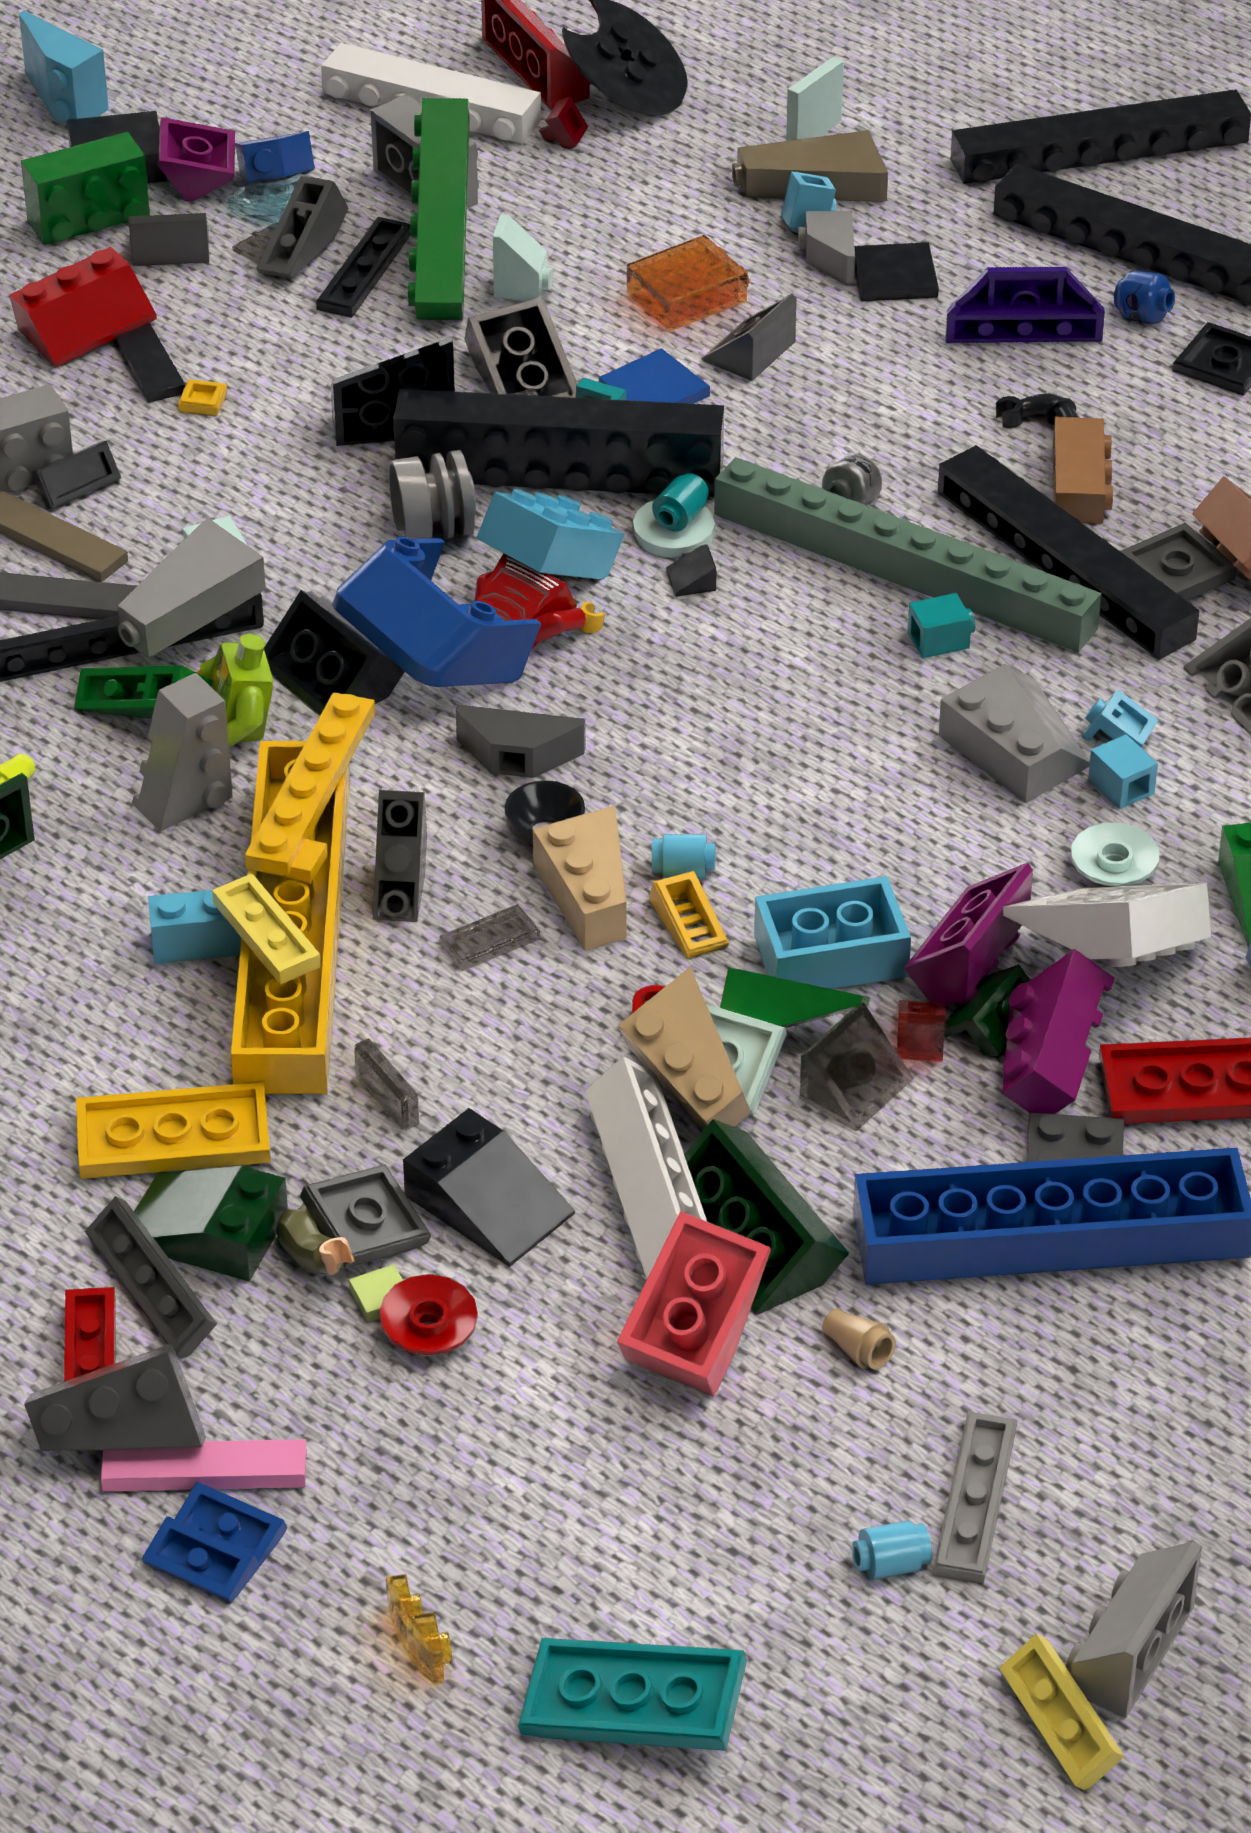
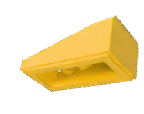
[649,871,729,959]

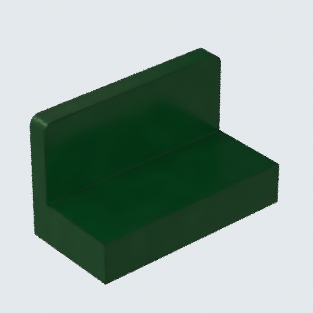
[938,964,1030,1057]

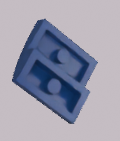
[141,1482,287,1603]

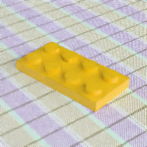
[76,1082,271,1179]

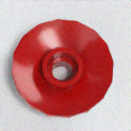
[379,1274,478,1356]

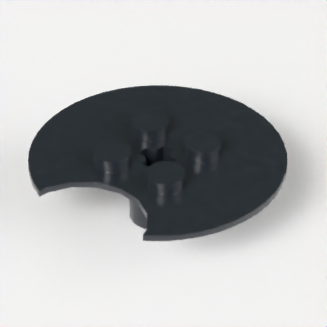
[562,0,688,115]

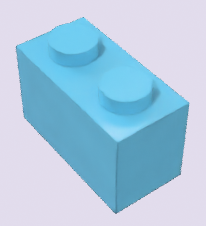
[148,890,241,964]

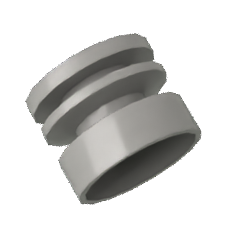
[388,450,476,539]

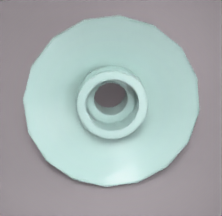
[1071,822,1159,886]

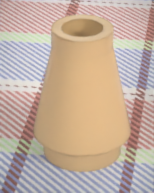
[822,1308,896,1369]

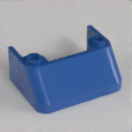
[332,536,541,687]

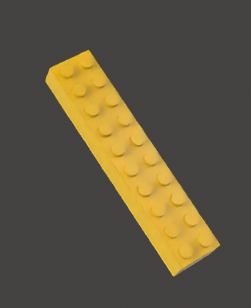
[231,741,350,1094]

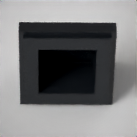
[666,544,717,597]

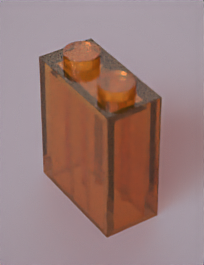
[627,234,749,332]

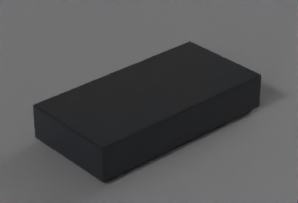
[32,441,121,509]

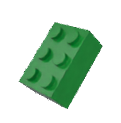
[21,132,150,245]

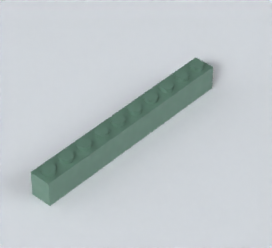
[714,457,1101,653]

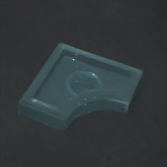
[227,173,320,224]

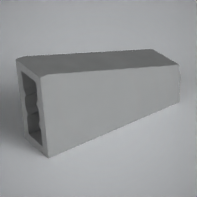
[118,518,266,658]

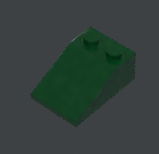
[134,1166,288,1282]

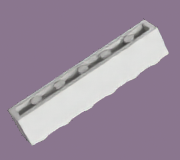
[321,43,541,144]
[585,1056,707,1279]

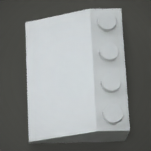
[1003,883,1211,967]

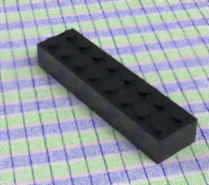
[393,389,724,497]

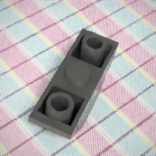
[456,705,586,778]
[373,790,427,922]

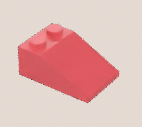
[617,1211,771,1396]

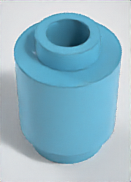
[652,834,716,879]
[852,1520,932,1580]

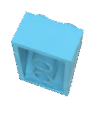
[19,11,109,123]

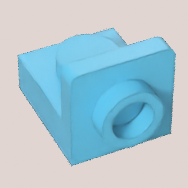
[1082,689,1159,747]

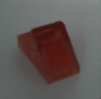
[896,1000,946,1062]

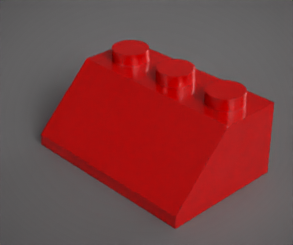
[9,247,157,368]

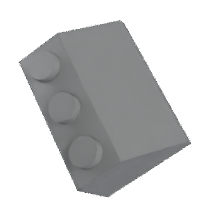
[1066,1542,1202,1718]

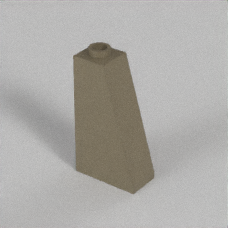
[732,130,888,202]

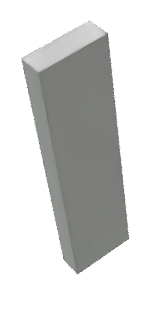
[933,1411,1017,1584]

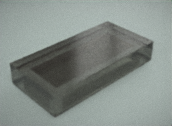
[439,904,541,971]
[354,1038,419,1130]

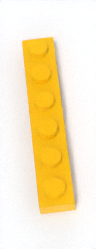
[245,693,375,877]

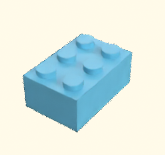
[476,489,625,579]
[754,876,911,989]

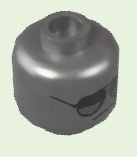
[822,454,882,506]

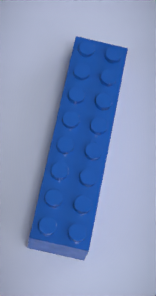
[853,1147,1251,1285]

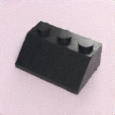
[264,590,405,715]

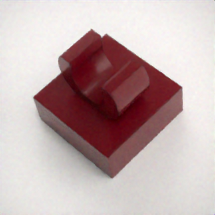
[539,97,588,149]

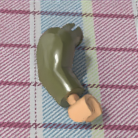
[276,1203,355,1275]

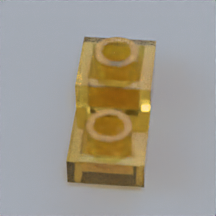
[386,1574,452,1685]

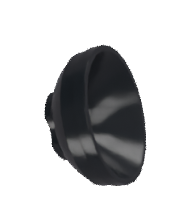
[504,780,585,845]

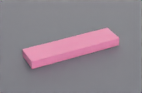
[101,1439,307,1492]

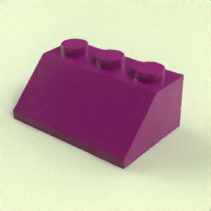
[903,862,1033,1009]

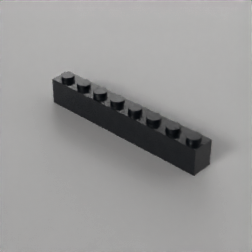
[950,89,1251,184]
[993,164,1251,305]
[938,445,1200,660]

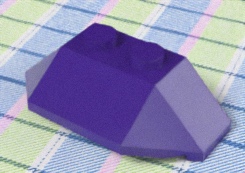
[945,267,1105,343]

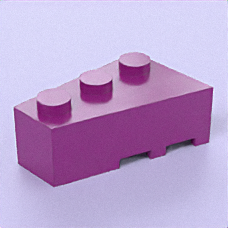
[1002,949,1115,1114]

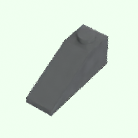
[256,176,349,279]

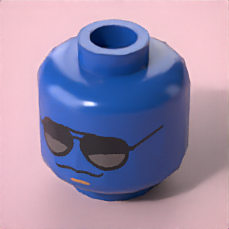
[1114,271,1175,323]

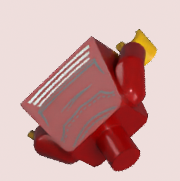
[474,554,605,650]

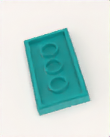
[518,1638,747,1751]

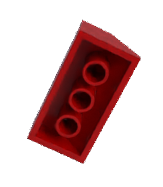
[481,0,591,110]

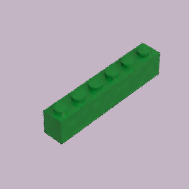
[408,98,470,320]

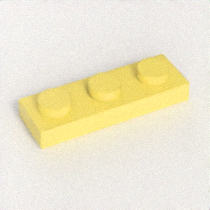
[212,873,321,985]
[999,1633,1125,1790]

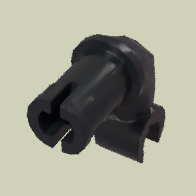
[996,393,1080,428]

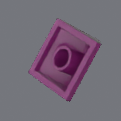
[158,117,235,201]

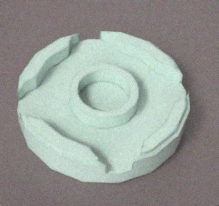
[633,500,715,558]

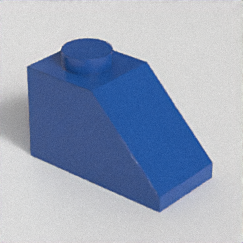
[235,131,315,183]

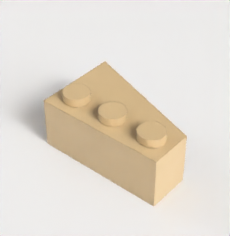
[533,805,627,951]
[618,967,751,1130]

